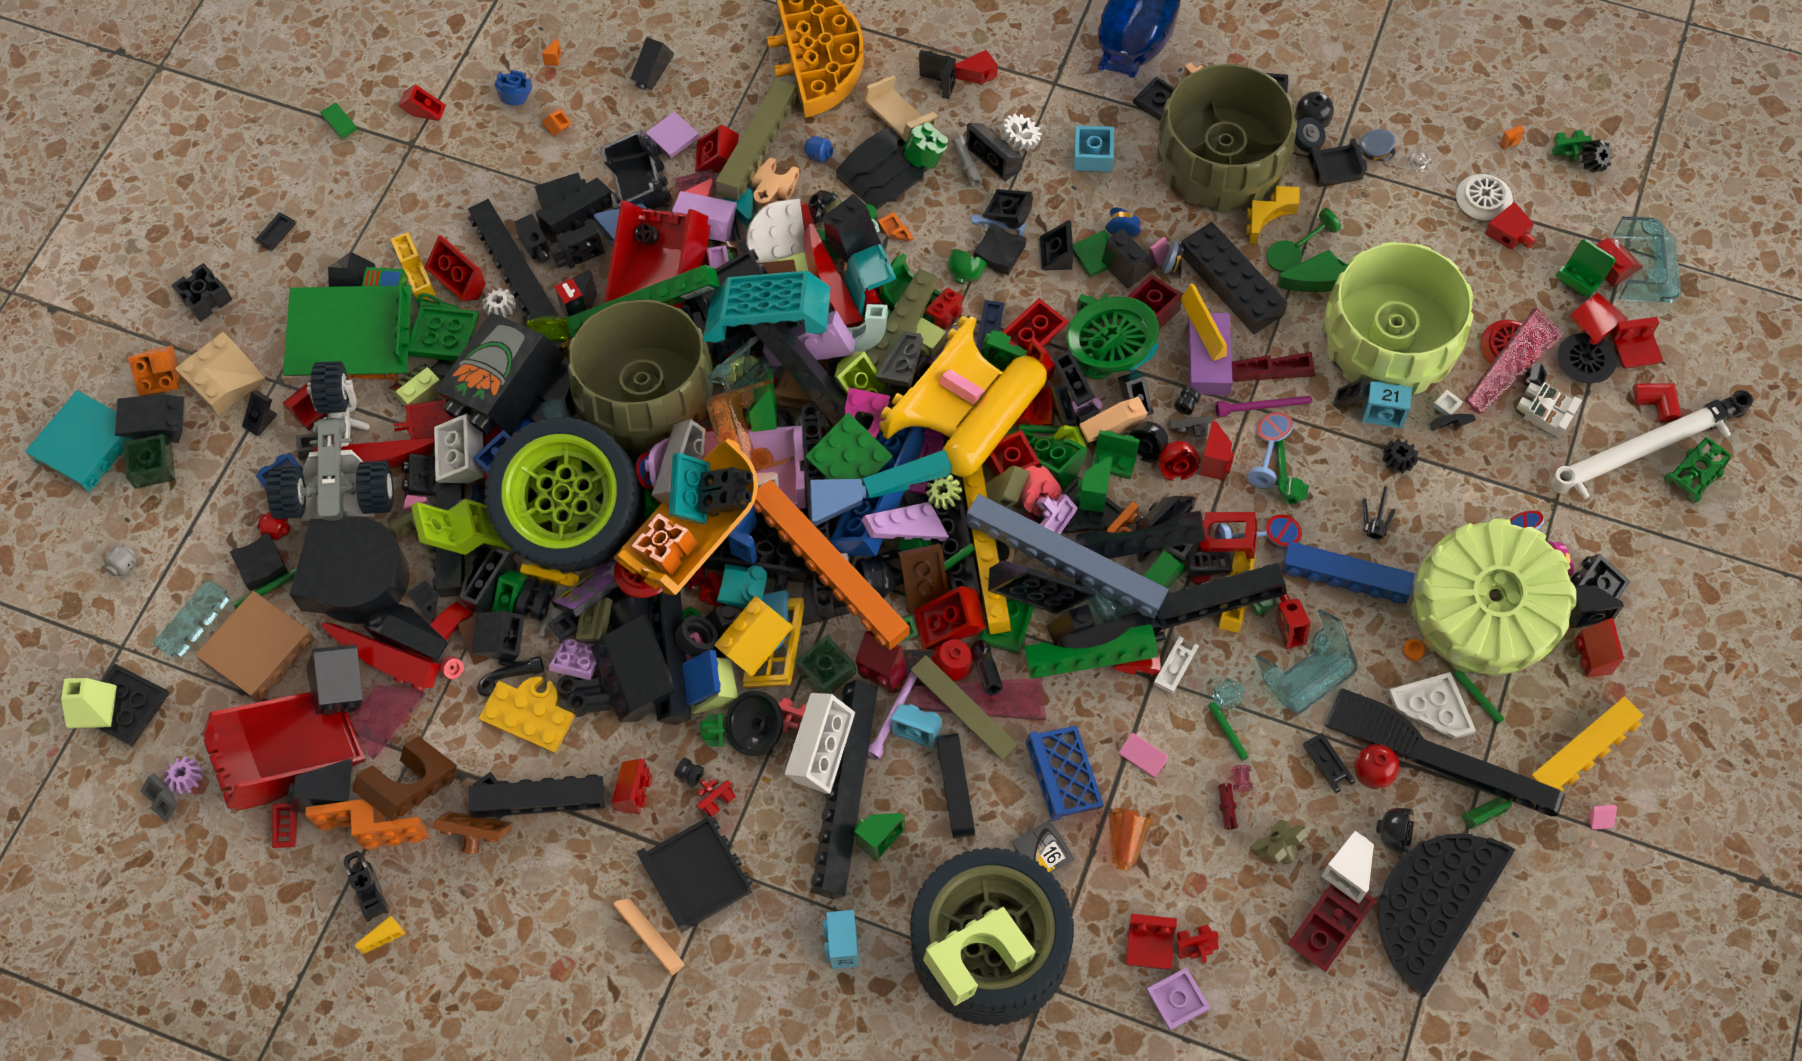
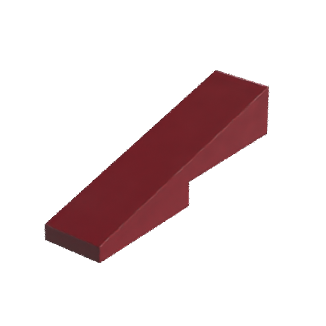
[1232,352,1316,382]

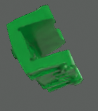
[1664,437,1732,503]

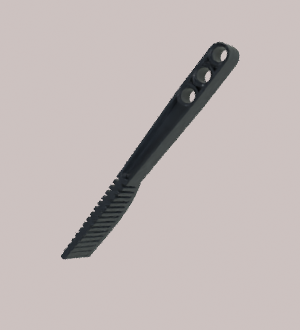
[1325,688,1566,817]

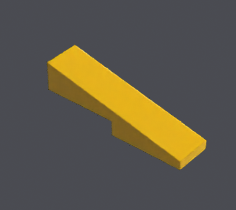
[391,232,436,300]
[1218,552,1256,633]

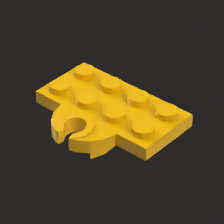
[478,676,575,754]

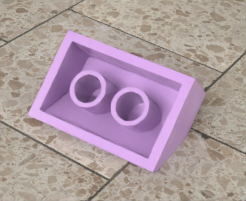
[672,191,737,242]

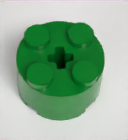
[903,123,948,169]

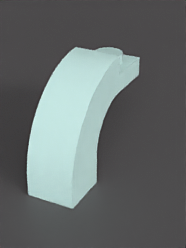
[848,304,888,351]

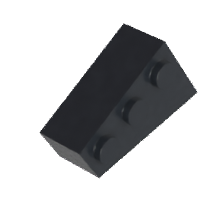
[459,543,518,613]

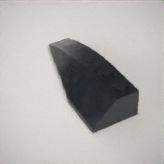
[919,484,983,603]

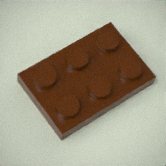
[899,544,949,612]

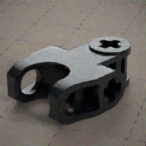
[344,851,390,922]

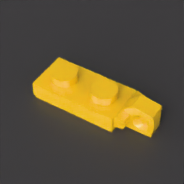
[520,564,580,588]

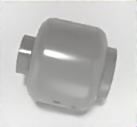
[104,545,136,576]

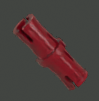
[1218,783,1238,830]

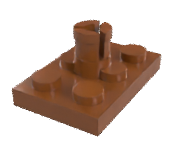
[433,811,512,854]

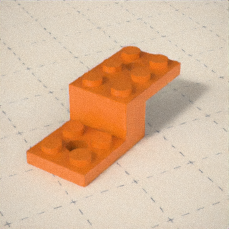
[306,799,429,850]

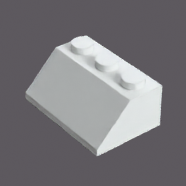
[434,414,484,483]

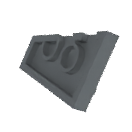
[875,331,923,387]

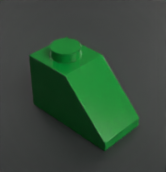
[492,569,528,613]

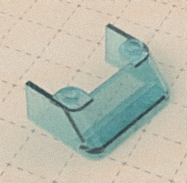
[1613,216,1681,302]
[1254,609,1358,714]

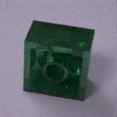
[123,434,175,489]
[795,634,857,694]

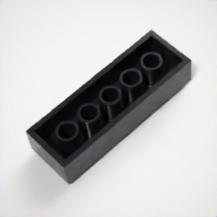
[1181,222,1288,334]

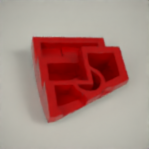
[1570,293,1629,345]
[1014,387,1054,426]

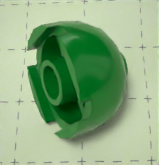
[947,249,987,284]

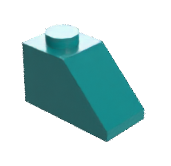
[723,187,755,228]

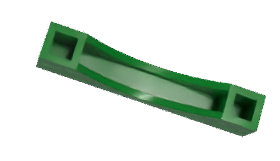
[1024,624,1157,679]

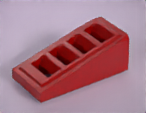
[272,803,298,848]

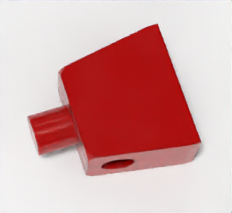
[1485,202,1536,249]

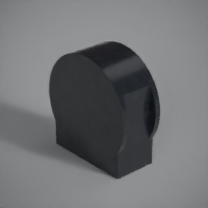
[289,517,410,624]

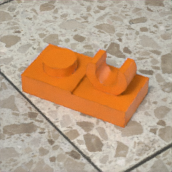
[1107,501,1139,533]

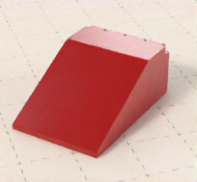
[604,200,711,310]
[203,692,365,811]

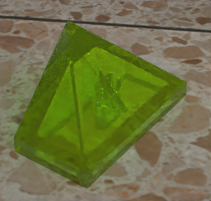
[527,315,569,340]

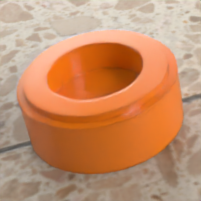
[1402,639,1425,661]

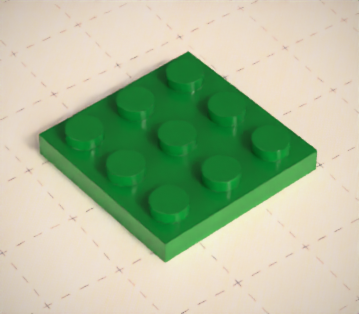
[408,305,480,361]
[804,412,893,486]

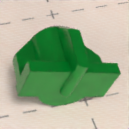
[1275,476,1309,505]
[700,713,726,747]

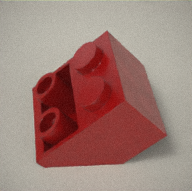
[611,758,652,815]

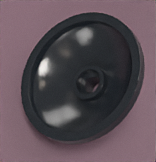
[725,690,783,756]

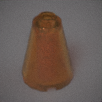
[1109,808,1153,871]

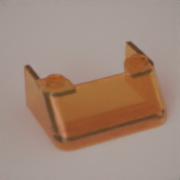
[707,379,794,471]

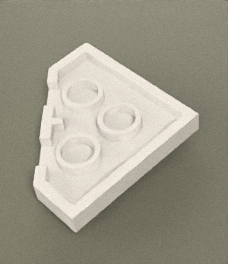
[1388,672,1476,739]

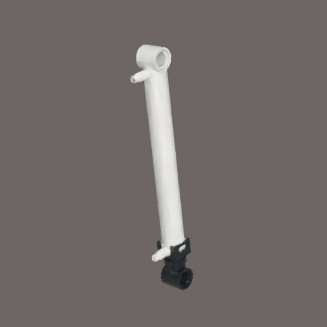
[1551,390,1753,499]

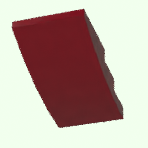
[1287,884,1376,972]

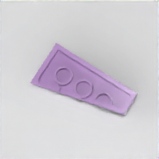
[862,502,948,541]

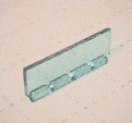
[152,579,231,658]

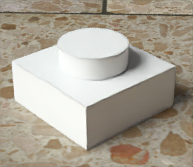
[1433,390,1463,416]

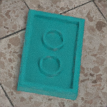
[669,452,710,525]

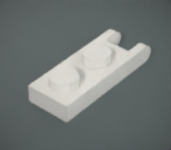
[1154,636,1199,694]

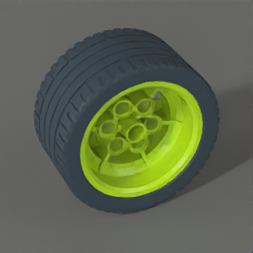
[485,417,642,572]

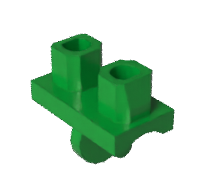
[1552,130,1592,161]

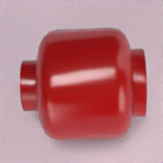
[257,511,291,541]

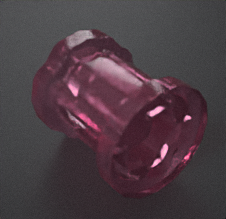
[1231,765,1253,792]

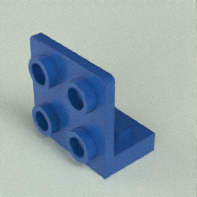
[728,504,757,565]

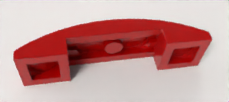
[411,601,473,660]

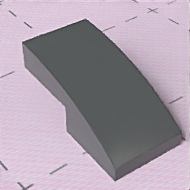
[140,773,178,822]

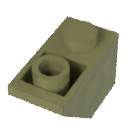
[985,466,1029,508]

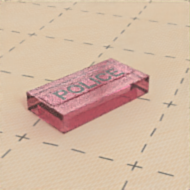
[676,169,716,192]

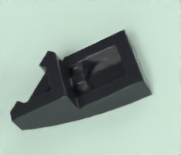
[1429,414,1476,431]

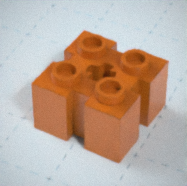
[632,513,698,576]

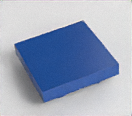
[682,650,721,705]

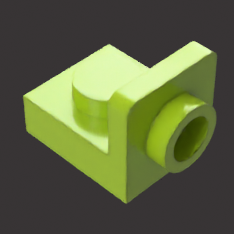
[1053,425,1087,448]

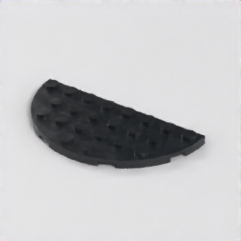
[1378,833,1516,997]

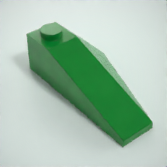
[1005,429,1087,490]

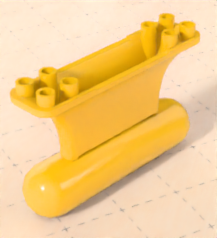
[879,316,1047,477]

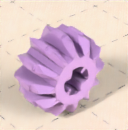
[163,756,203,795]

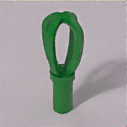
[416,293,459,309]

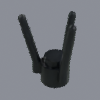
[1362,486,1395,539]

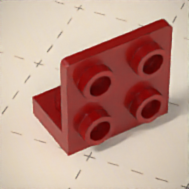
[1611,316,1663,369]
[1126,913,1177,970]

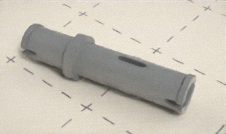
[953,135,983,187]

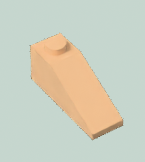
[1079,397,1148,442]

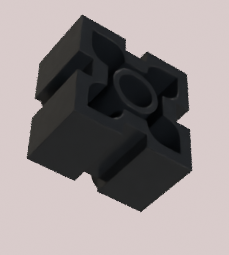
[171,263,233,322]

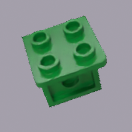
[878,253,941,324]

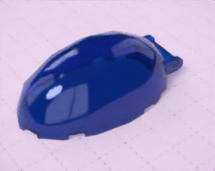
[1098,0,1181,78]

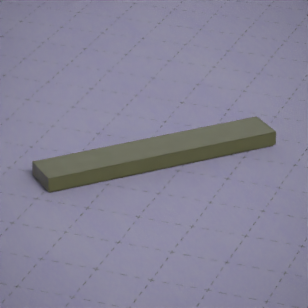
[911,655,1018,761]

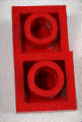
[1114,654,1160,676]

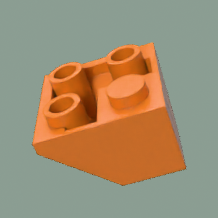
[128,345,179,396]

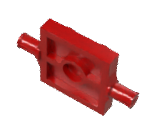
[394,400,454,439]

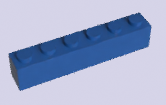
[1281,541,1415,604]

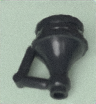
[855,548,904,599]

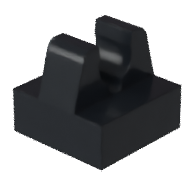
[1522,363,1547,387]

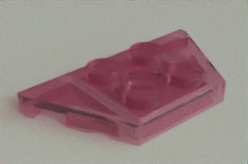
[351,685,425,760]

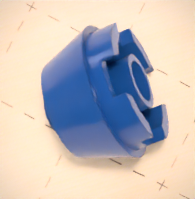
[494,70,532,105]

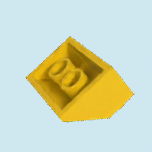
[714,596,793,676]

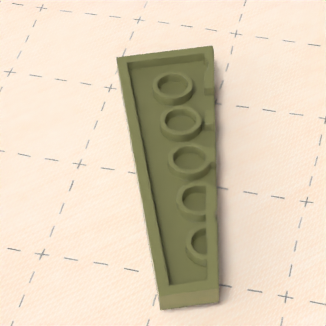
[866,268,937,372]

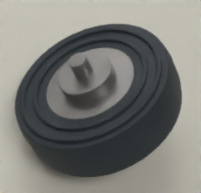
[1295,117,1326,152]

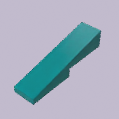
[862,450,951,498]

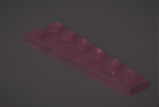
[1464,308,1564,414]
[913,678,1046,721]

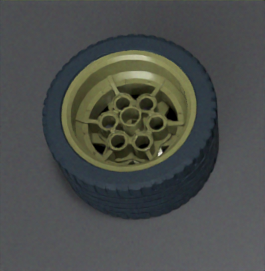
[910,847,1074,1026]

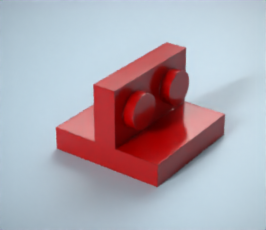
[282,380,328,431]

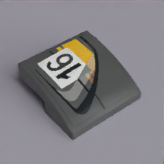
[1011,820,1075,873]

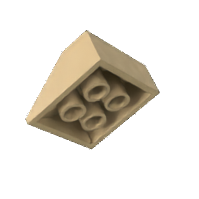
[175,332,266,417]

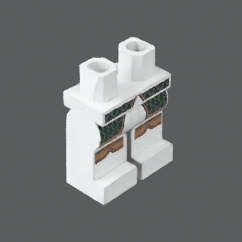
[1516,382,1582,439]

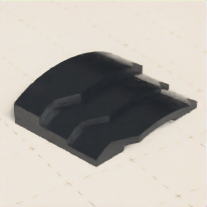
[836,127,928,210]

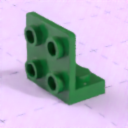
[1091,430,1140,480]

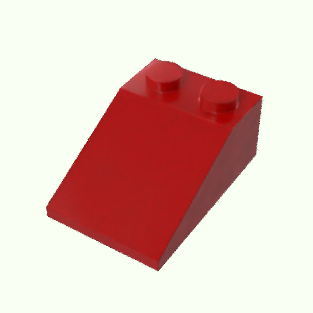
[913,586,987,649]

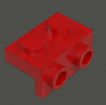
[926,288,964,330]

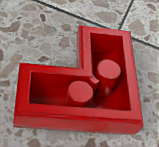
[1632,383,1682,422]

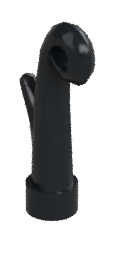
[477,656,544,696]

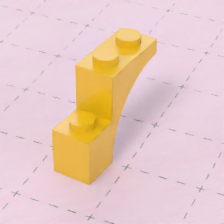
[1246,186,1300,244]

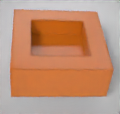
[1500,125,1525,149]

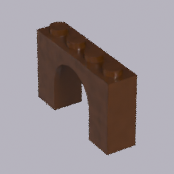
[353,736,457,821]

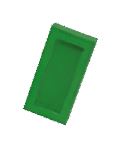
[320,102,357,139]

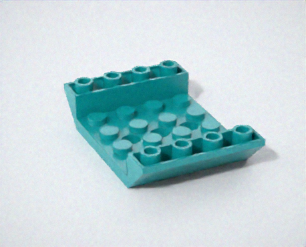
[703,271,831,342]

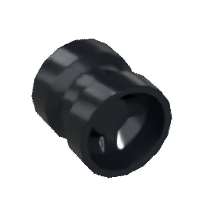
[1174,387,1201,415]
[674,757,704,787]

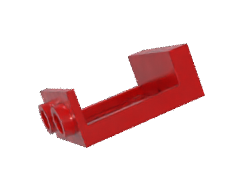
[1199,512,1258,559]

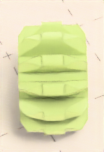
[926,475,962,510]

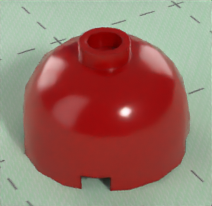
[1159,440,1201,481]
[1354,744,1400,789]

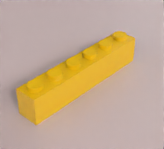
[1530,696,1644,792]

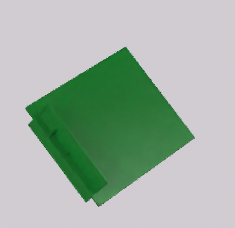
[283,284,413,376]

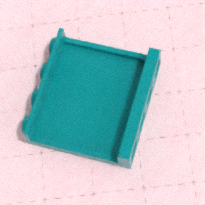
[25,390,135,493]

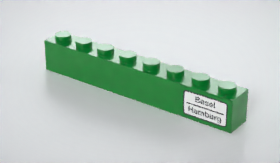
[566,265,720,338]

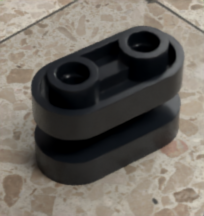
[515,576,557,621]

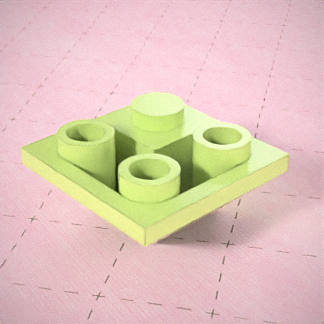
[61,678,117,729]

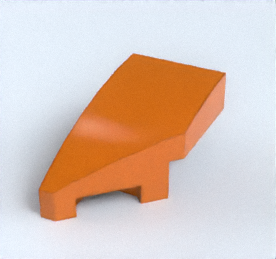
[877,212,913,241]

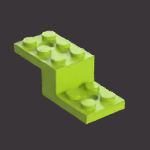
[411,499,513,555]

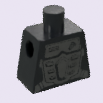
[514,213,550,263]

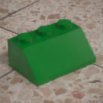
[746,369,777,432]

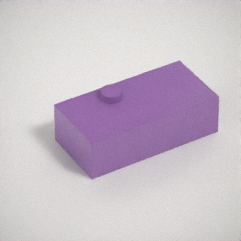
[1187,313,1232,395]

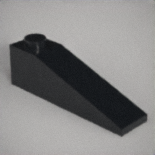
[364,603,449,661]

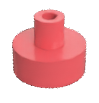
[440,656,464,679]

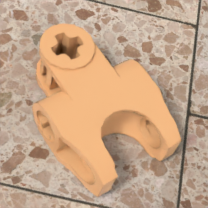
[752,157,799,212]

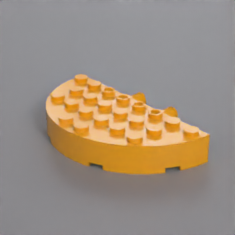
[767,0,864,118]

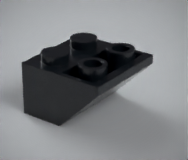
[471,611,525,662]

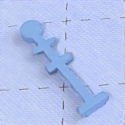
[971,214,1026,236]

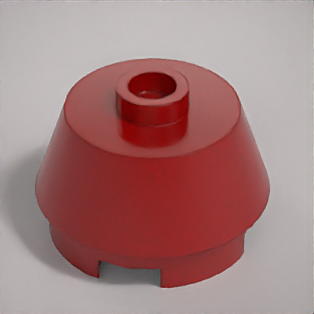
[932,639,974,681]

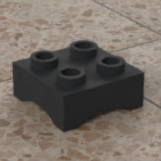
[973,223,1026,275]
[230,533,288,591]

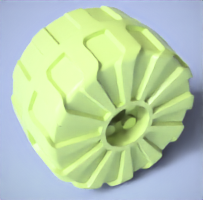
[1323,242,1474,395]
[1411,518,1576,677]

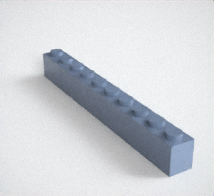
[965,494,1169,618]

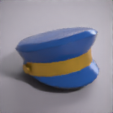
[1105,207,1141,238]

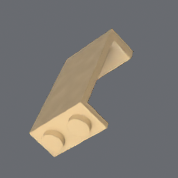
[863,75,938,141]

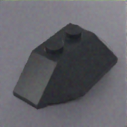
[1135,496,1196,563]

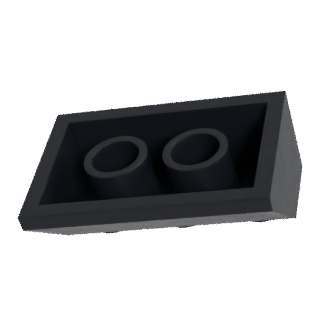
[966,123,1022,182]

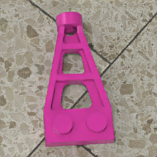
[845,388,890,438]

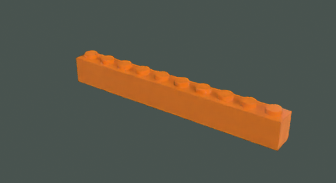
[754,479,909,650]

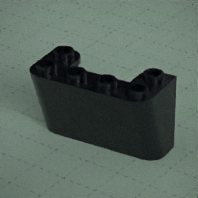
[600,129,672,209]

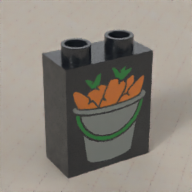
[435,312,565,435]

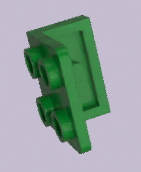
[1555,239,1616,298]

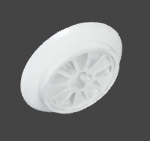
[1456,174,1513,221]

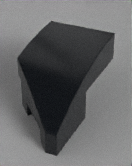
[408,580,438,622]

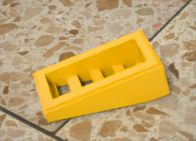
[355,916,406,954]

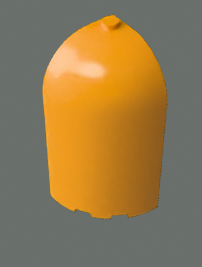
[613,438,758,595]

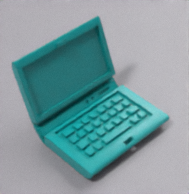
[845,244,896,317]

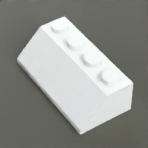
[785,693,855,794]

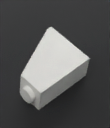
[1321,831,1374,904]

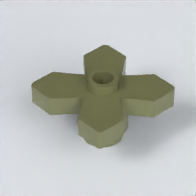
[1250,820,1309,864]

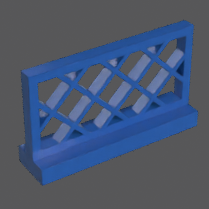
[1025,725,1104,821]

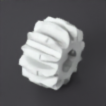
[482,287,516,318]

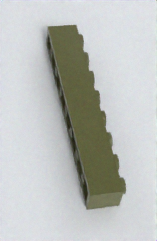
[716,79,799,201]

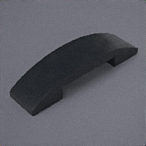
[547,587,627,641]

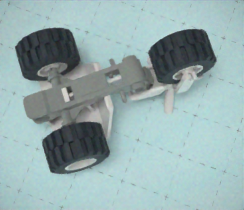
[266,361,394,521]

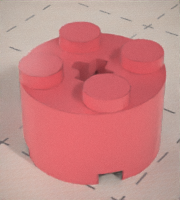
[1019,466,1061,516]

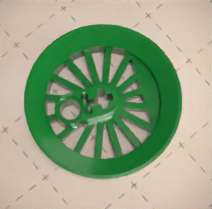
[1066,297,1159,373]

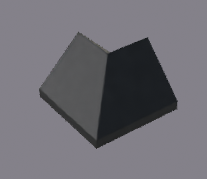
[328,252,376,287]

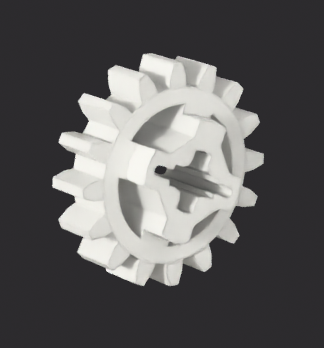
[1000,114,1042,151]

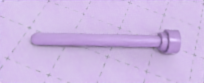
[868,666,917,760]

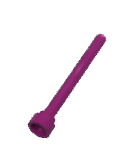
[1215,396,1313,418]

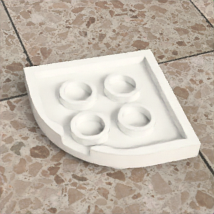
[746,198,805,263]

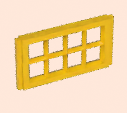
[743,598,805,688]

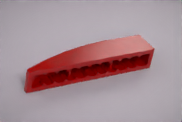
[803,223,863,328]
[314,438,435,468]
[321,622,441,691]

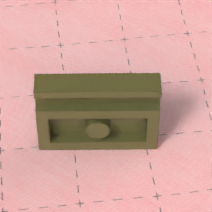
[575,598,612,641]

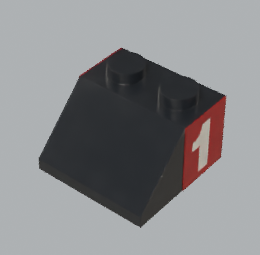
[554,269,597,318]

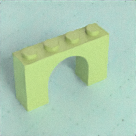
[923,907,1035,1006]

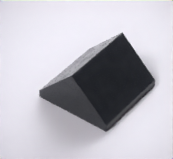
[1040,220,1073,271]

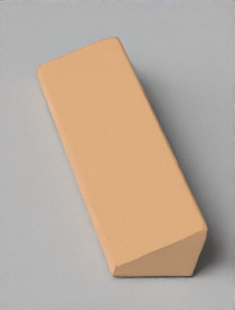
[614,899,684,976]

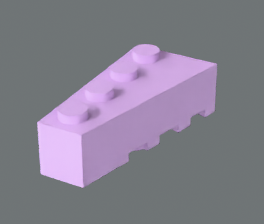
[763,310,856,367]

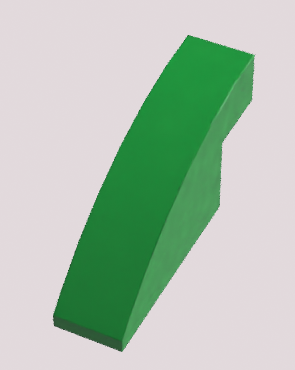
[1277,250,1349,292]

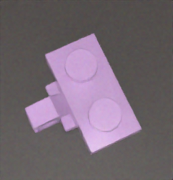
[1036,494,1078,534]

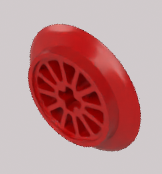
[1480,320,1539,372]
[614,561,663,598]

